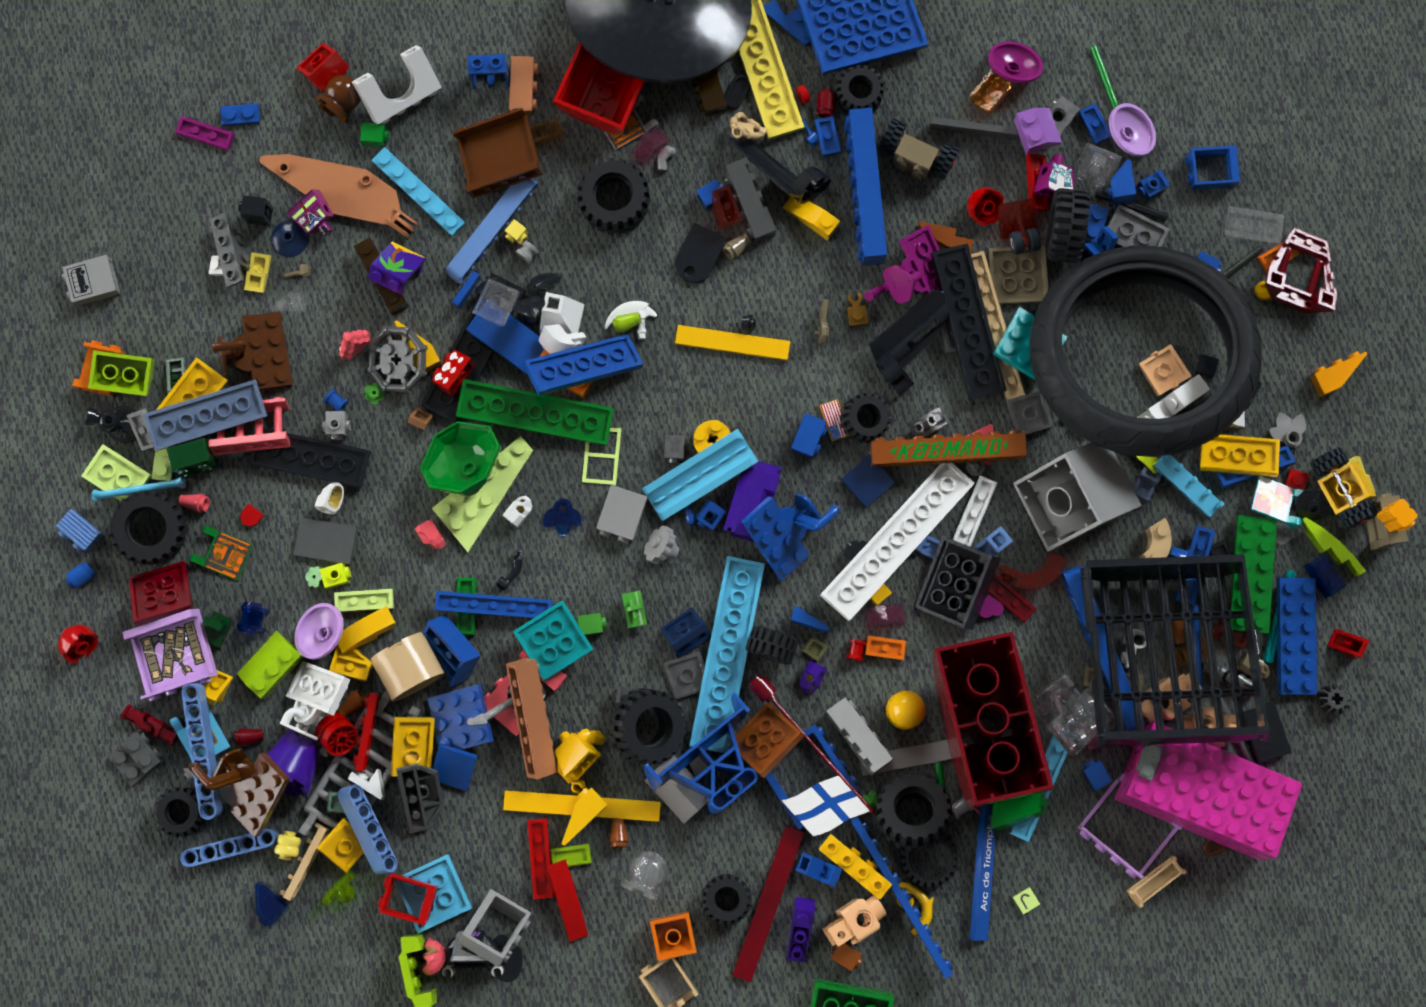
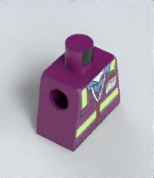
[286,189,333,237]

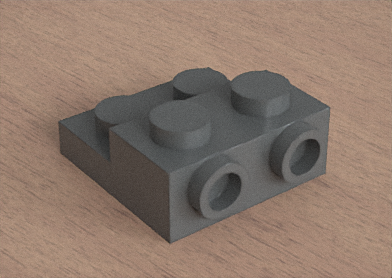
[108,731,164,787]

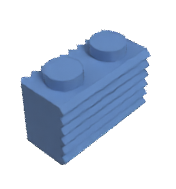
[55,509,104,553]

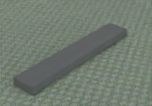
[929,117,1021,141]

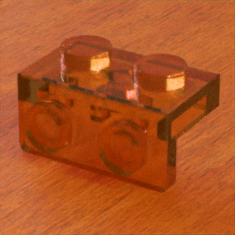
[970,69,1013,115]

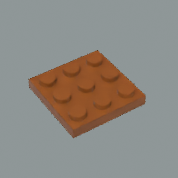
[729,703,805,778]

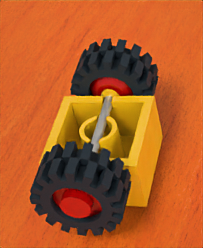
[1310,447,1378,530]

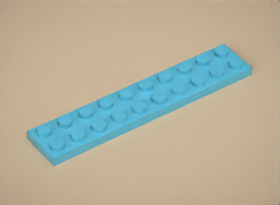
[689,556,765,753]

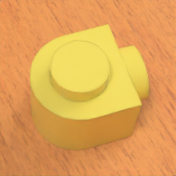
[504,219,529,245]

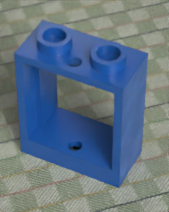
[1185,145,1240,190]

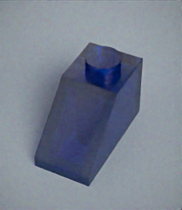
[255,881,290,927]

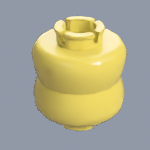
[274,831,301,860]

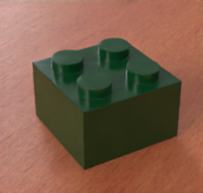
[167,438,218,479]

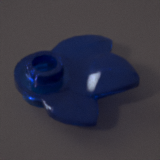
[543,499,581,537]

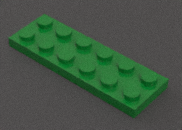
[1230,515,1277,634]

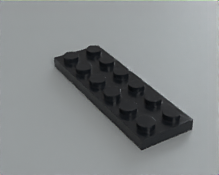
[249,428,371,488]

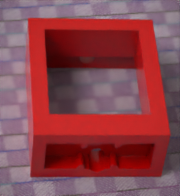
[377,873,438,926]

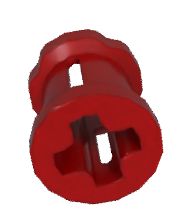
[846,639,867,662]

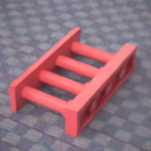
[209,397,290,455]

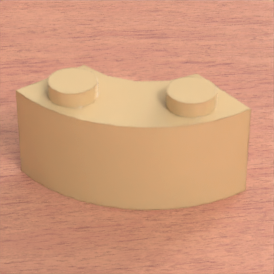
[1139,518,1172,558]

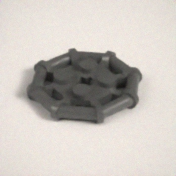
[367,325,428,394]

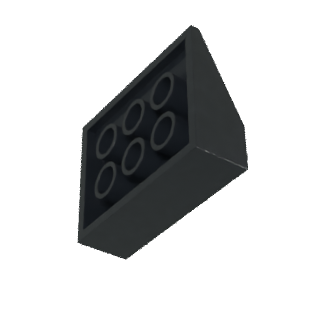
[915,536,1001,630]

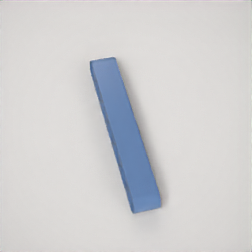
[445,178,539,284]
[182,683,223,820]

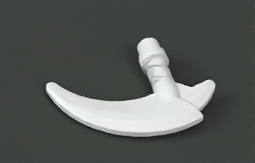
[605,301,657,340]

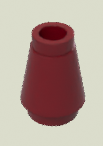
[235,728,264,748]

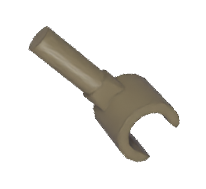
[284,264,311,279]

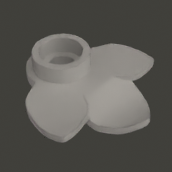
[1269,412,1306,448]

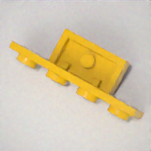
[819,834,893,899]

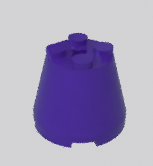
[267,730,320,798]

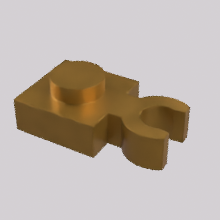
[847,293,868,327]

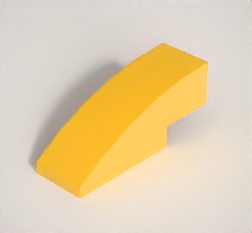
[337,606,395,654]

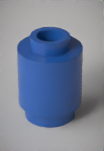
[65,562,96,589]

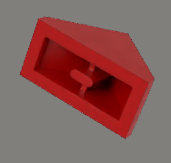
[1327,629,1370,660]

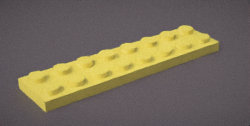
[738,0,804,140]

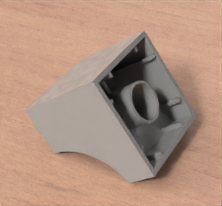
[1013,443,1142,552]

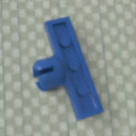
[1168,525,1216,605]

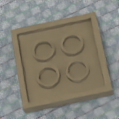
[988,246,1048,305]

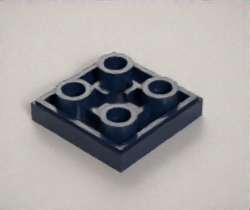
[841,454,895,508]

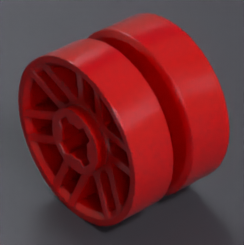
[315,713,359,756]

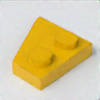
[329,645,373,682]

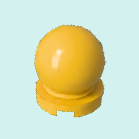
[886,690,926,730]

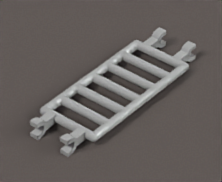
[298,691,421,836]

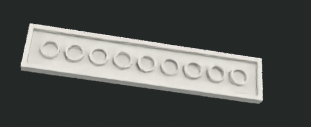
[820,463,975,621]

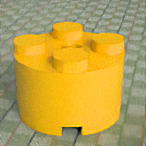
[693,420,731,454]

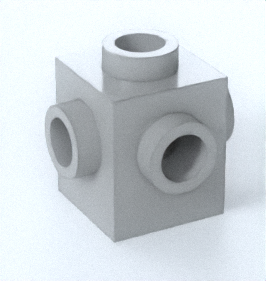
[322,411,351,440]

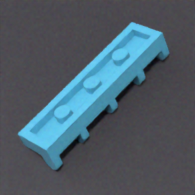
[1152,455,1224,518]

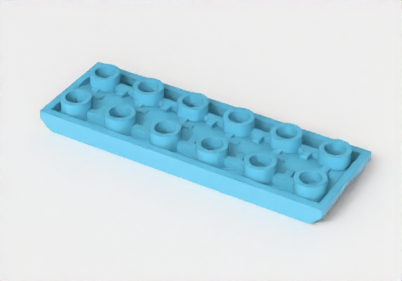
[642,429,758,521]

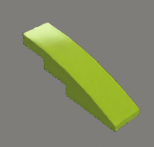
[1300,517,1366,577]

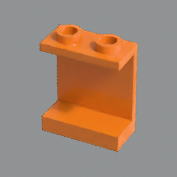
[72,340,126,397]

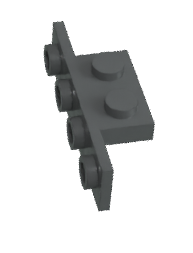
[210,212,250,288]

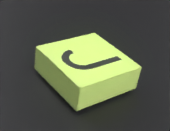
[1013,887,1040,915]

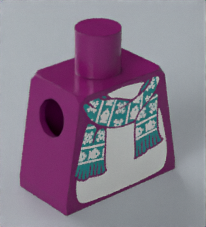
[1034,154,1074,199]

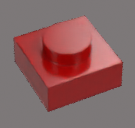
[1285,468,1309,490]

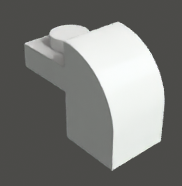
[538,324,586,354]

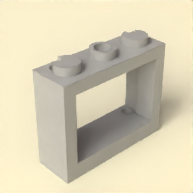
[458,889,531,967]

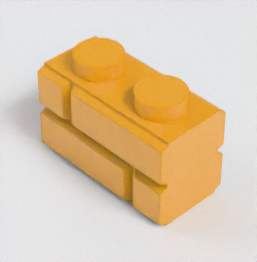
[1377,499,1418,533]

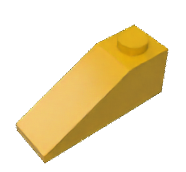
[783,196,840,241]
[562,787,608,846]

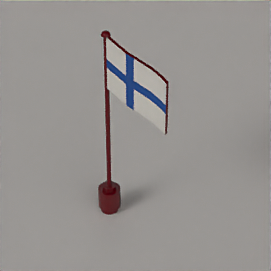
[749,674,875,836]

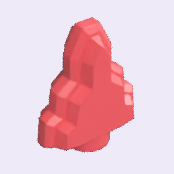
[339,330,371,361]

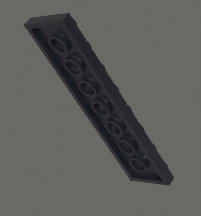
[930,243,1007,400]
[421,273,526,423]

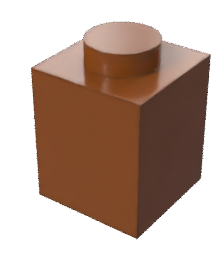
[830,943,863,971]

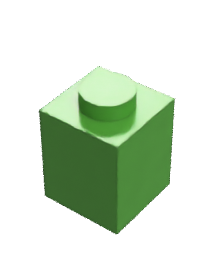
[577,613,607,636]

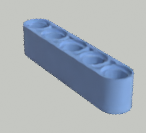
[338,784,398,875]
[180,829,278,867]

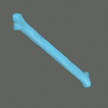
[92,476,186,502]

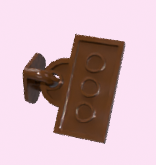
[211,312,293,390]
[189,748,290,838]

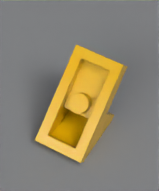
[203,670,233,706]

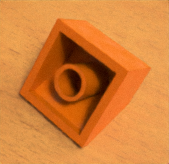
[650,911,697,961]

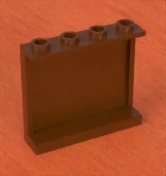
[452,108,543,199]

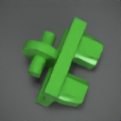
[621,590,647,629]

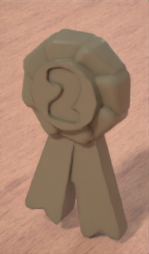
[815,299,829,345]

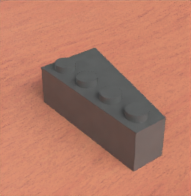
[724,157,776,243]

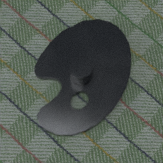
[491,935,523,982]

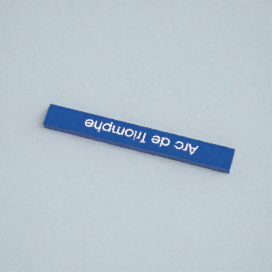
[970,804,996,941]

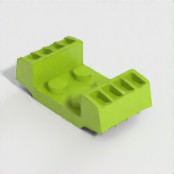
[399,934,437,1007]

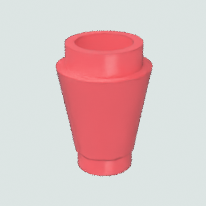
[179,494,210,513]

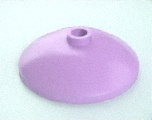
[1109,103,1156,156]
[294,603,344,660]

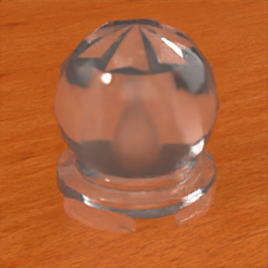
[621,851,668,901]

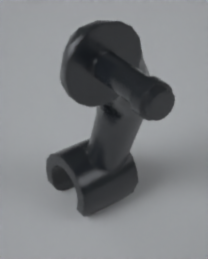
[496,549,524,591]

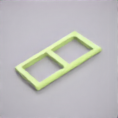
[582,428,621,486]

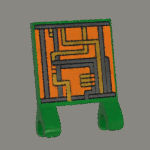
[190,526,254,581]

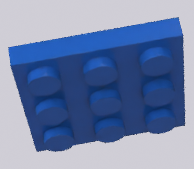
[427,684,494,750]

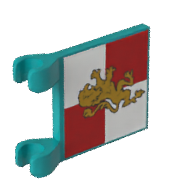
[1250,476,1304,529]

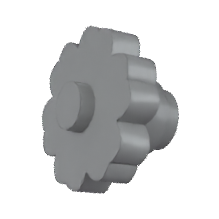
[644,526,679,564]

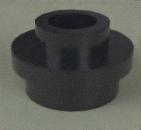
[741,314,756,333]

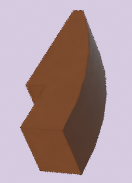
[917,221,974,254]

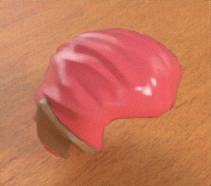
[421,937,446,976]

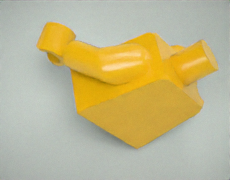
[555,729,606,793]

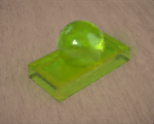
[322,869,355,905]

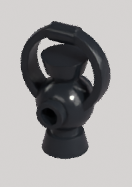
[86,406,137,443]

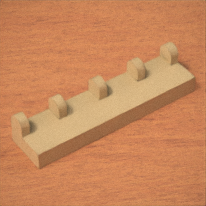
[279,822,330,901]

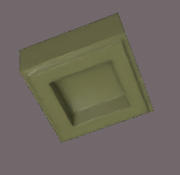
[802,636,828,663]

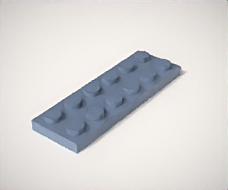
[143,379,268,451]

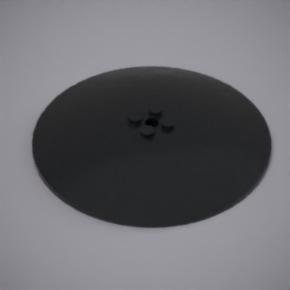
[565,0,752,83]

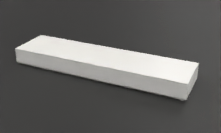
[953,475,998,546]

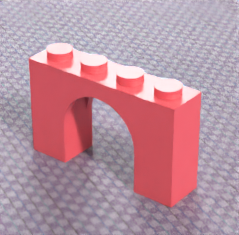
[484,650,568,737]

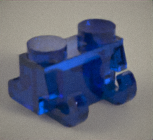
[237,601,270,635]

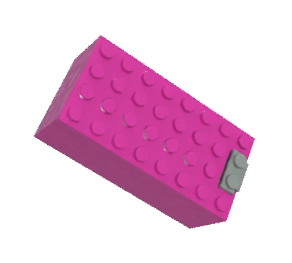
[1114,721,1303,861]

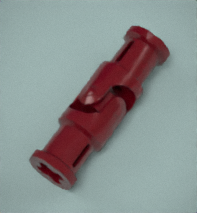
[120,704,179,746]

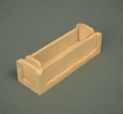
[1126,856,1187,908]

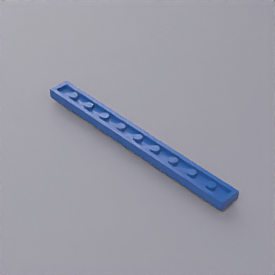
[849,816,953,979]

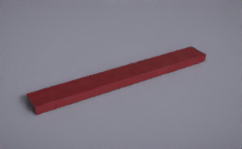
[732,826,804,983]

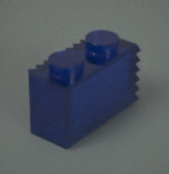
[1303,554,1346,598]

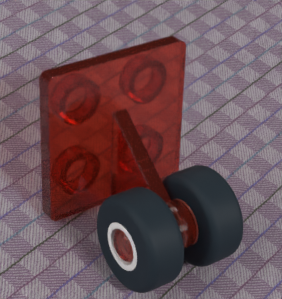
[998,198,1041,255]

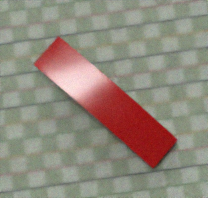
[546,859,588,942]

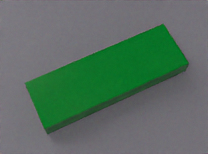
[456,577,477,636]

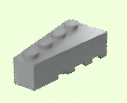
[826,698,893,776]

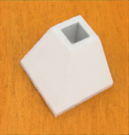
[539,292,585,334]

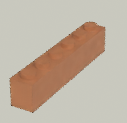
[506,658,557,779]

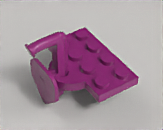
[864,225,940,304]

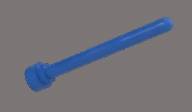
[1191,605,1206,690]

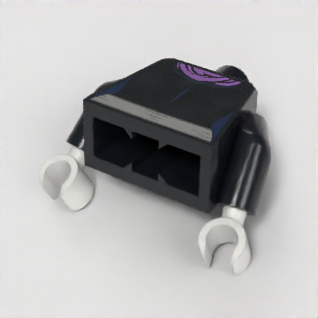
[442,921,504,977]

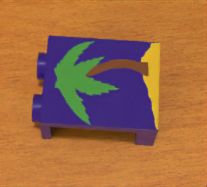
[368,242,425,295]

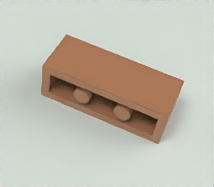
[509,56,538,116]

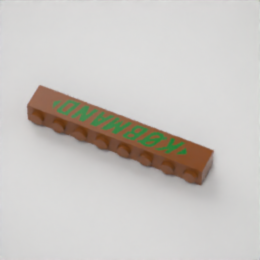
[870,430,1027,468]

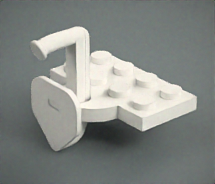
[280,661,351,757]

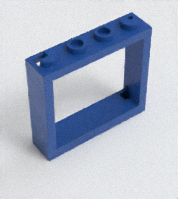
[765,724,859,829]

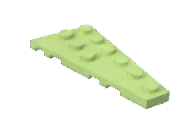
[432,436,533,553]

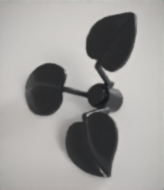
[475,273,562,324]

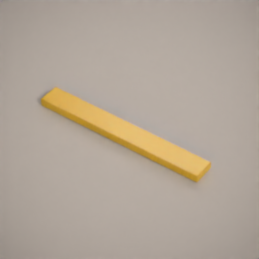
[503,790,661,822]

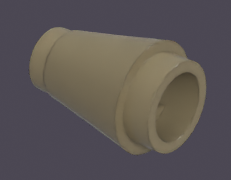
[723,234,751,260]

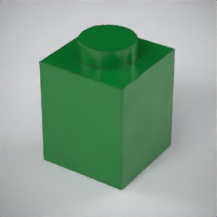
[360,123,390,147]

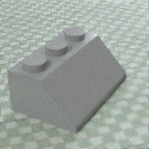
[645,754,709,824]

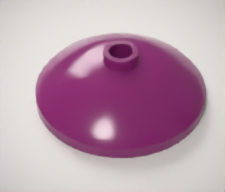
[988,41,1043,84]

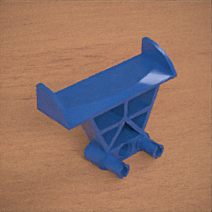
[644,693,758,815]

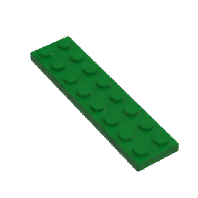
[456,379,614,446]

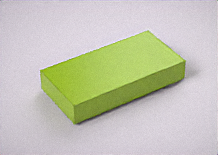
[550,844,592,867]

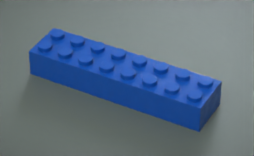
[844,108,887,266]

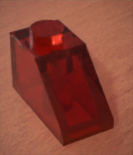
[712,185,742,230]

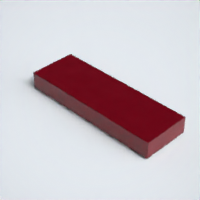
[988,574,1037,623]

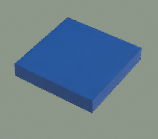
[433,743,478,791]

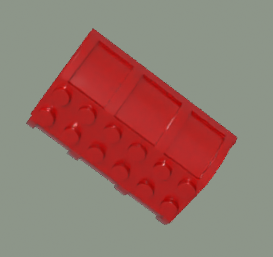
[553,42,645,134]

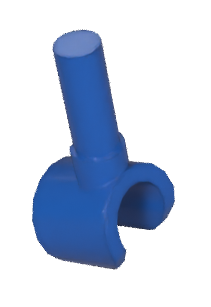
[802,121,818,147]

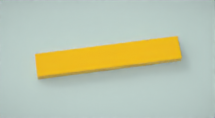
[675,325,790,361]

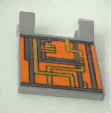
[604,94,659,151]

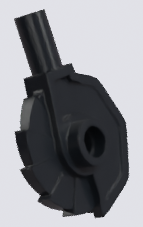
[1294,489,1339,522]

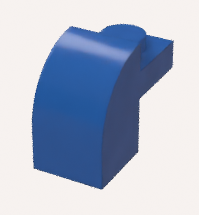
[1080,226,1119,261]
[796,852,842,887]

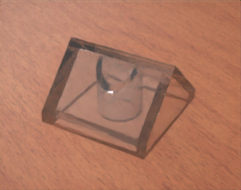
[472,278,520,327]

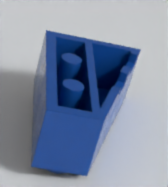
[422,615,481,687]

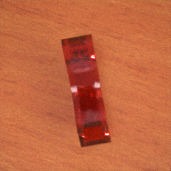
[997,551,1068,591]

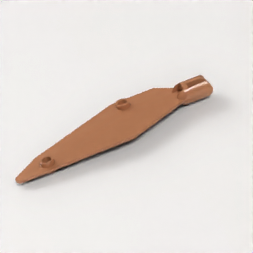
[259,154,419,238]

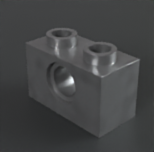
[1049,96,1080,136]

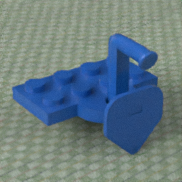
[741,493,841,580]

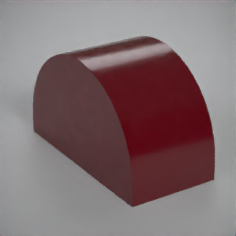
[933,632,1054,808]

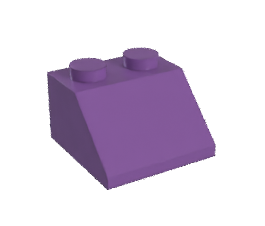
[1014,108,1062,155]

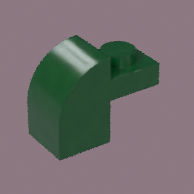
[202,611,232,648]

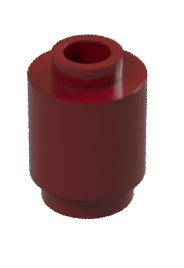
[816,89,836,118]

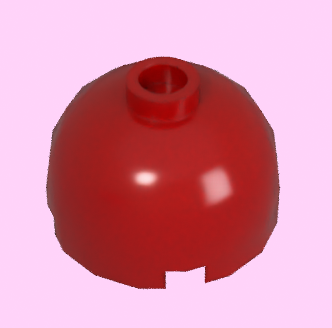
[966,187,1005,226]
[58,625,99,664]

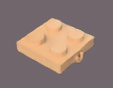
[1138,344,1191,397]

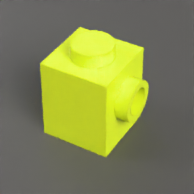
[320,563,352,589]

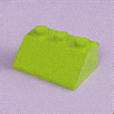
[88,350,155,396]
[237,630,304,699]

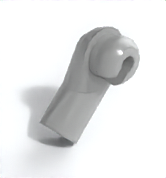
[657,145,676,172]

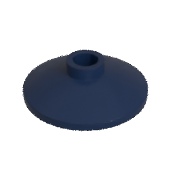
[271,220,309,257]

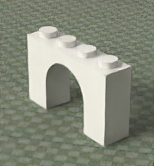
[352,45,442,124]

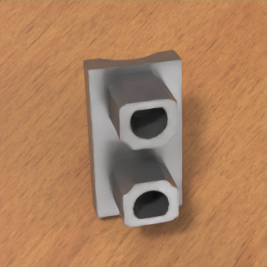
[914,406,951,437]

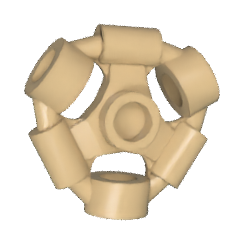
[730,112,767,140]

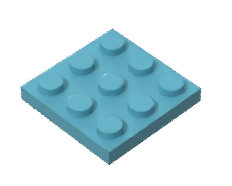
[396,854,472,934]

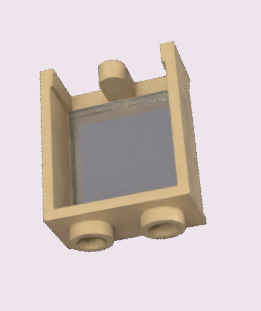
[639,958,699,1007]

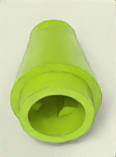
[613,312,642,333]

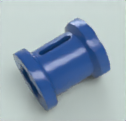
[323,389,349,411]

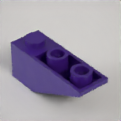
[786,897,815,963]

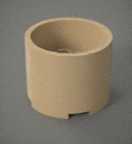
[371,632,445,702]

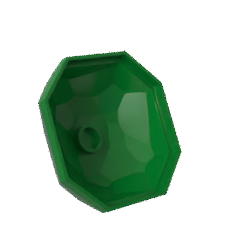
[420,421,501,497]

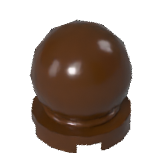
[314,75,361,124]

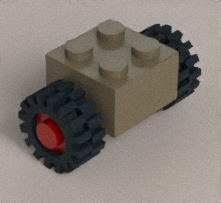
[879,118,960,180]

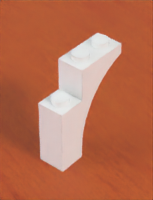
[1137,374,1210,419]

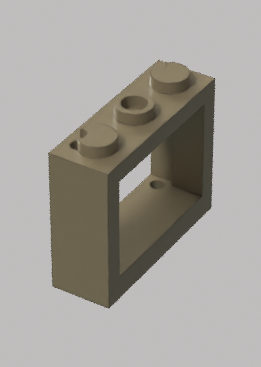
[1366,493,1408,551]

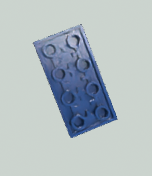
[465,299,544,375]

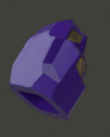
[800,661,827,694]

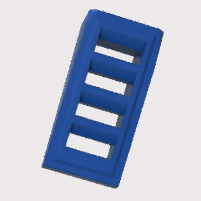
[790,606,829,633]

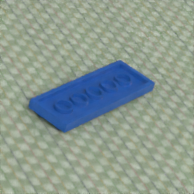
[523,334,643,396]
[1276,578,1317,695]

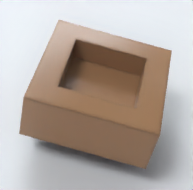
[408,407,434,430]

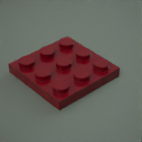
[128,561,193,626]

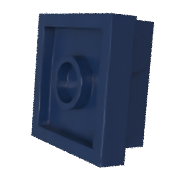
[660,607,711,658]

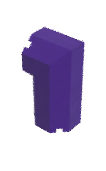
[723,461,782,542]

